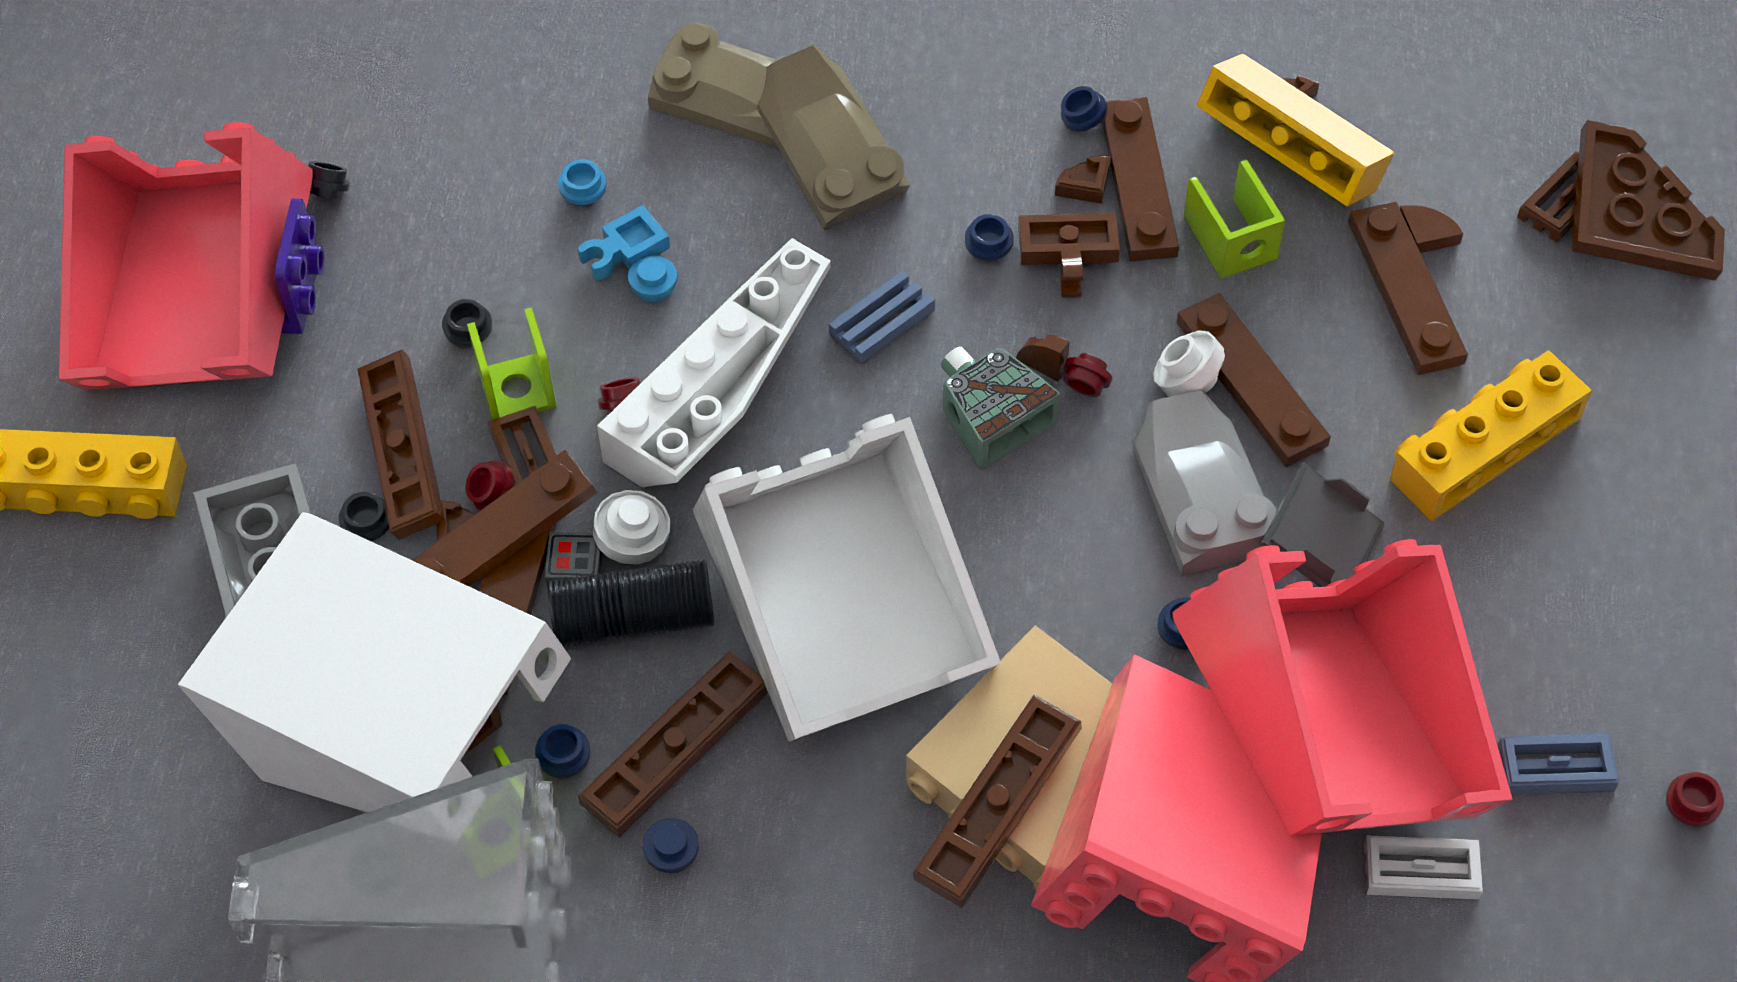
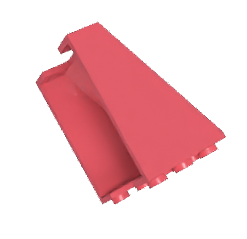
[59,122,313,391]
[1172,539,1513,836]
[1031,654,1322,982]

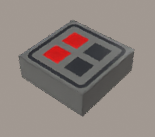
[545,532,602,588]

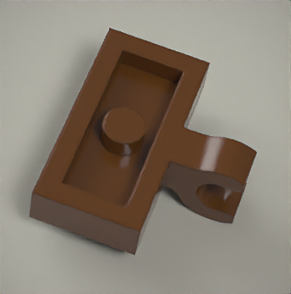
[1018,213,1120,297]

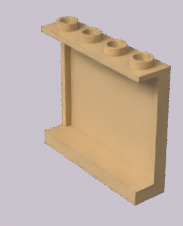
[906,625,1112,890]

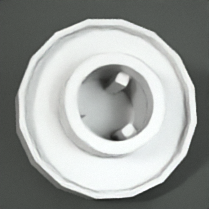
[1153,331,1225,397]
[593,490,670,565]

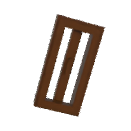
[1517,151,1579,243]
[488,405,557,487]

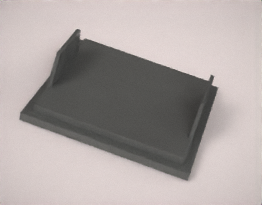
[1261,462,1384,587]

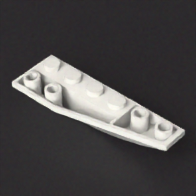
[597,238,831,487]

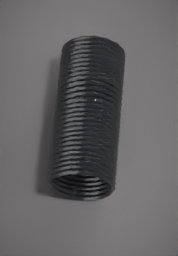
[547,559,715,647]

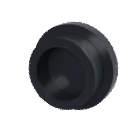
[308,161,350,198]
[442,299,493,347]
[339,492,389,541]

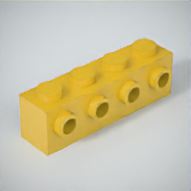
[1196,54,1395,207]
[1390,350,1592,522]
[0,429,187,519]

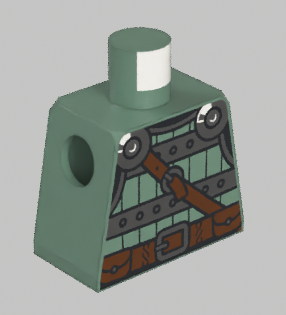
[941,347,1060,470]

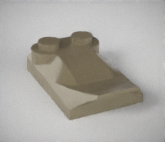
[648,23,778,148]
[757,45,910,230]

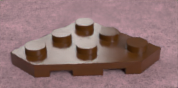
[1572,120,1725,281]

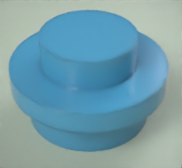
[558,159,607,205]
[628,255,677,303]

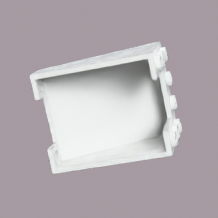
[693,414,1001,742]
[178,512,571,839]

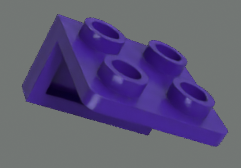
[275,198,325,334]

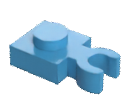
[577,205,670,281]

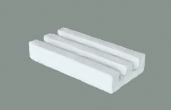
[1364,835,1483,900]

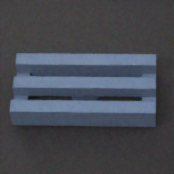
[828,270,935,364]
[1497,733,1619,794]

